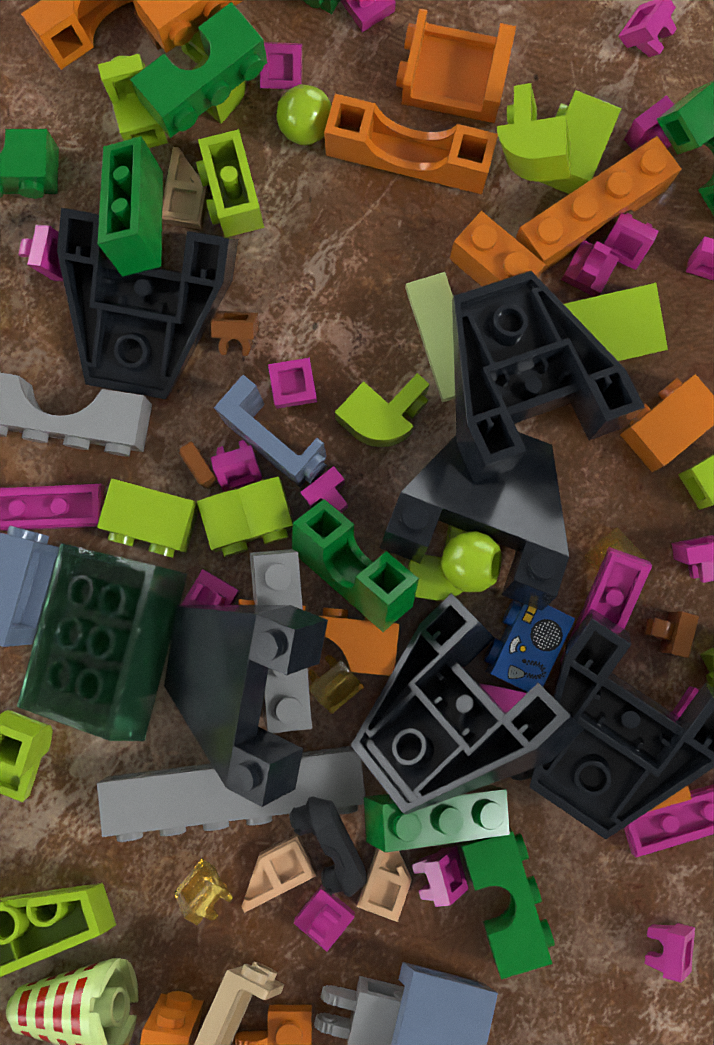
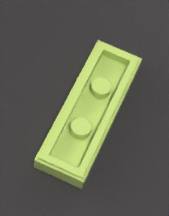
[405,272,455,402]

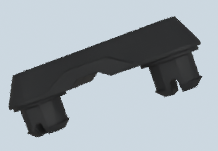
[290,796,367,897]

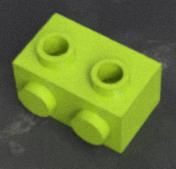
[196,129,265,237]

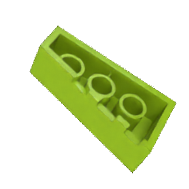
[0,883,117,977]

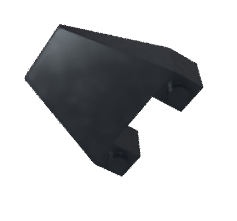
[57,208,239,399]
[452,271,645,483]
[380,432,569,611]
[351,593,584,815]
[164,605,328,807]
[530,608,714,839]

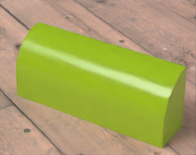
[564,283,668,361]

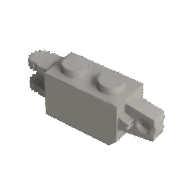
[314,976,404,1045]

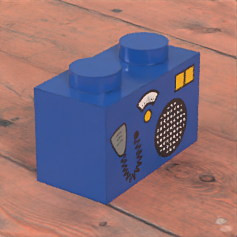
[484,600,575,692]

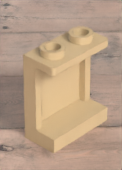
[194,961,284,1045]

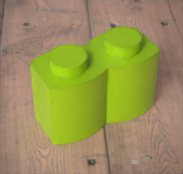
[197,477,294,557]

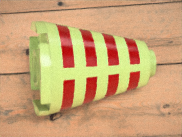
[6,958,138,1045]

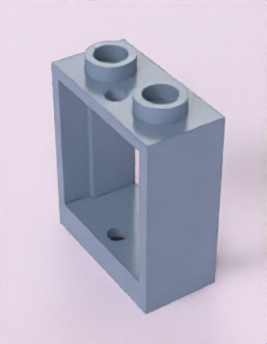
[0,526,61,647]

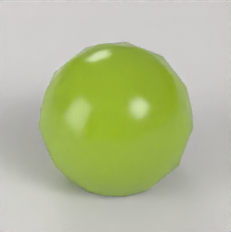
[276,84,332,145]
[441,531,501,593]

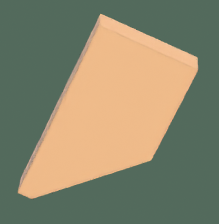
[162,147,209,230]
[242,834,317,913]
[357,848,412,922]

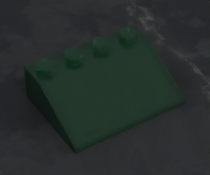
[17,543,188,741]

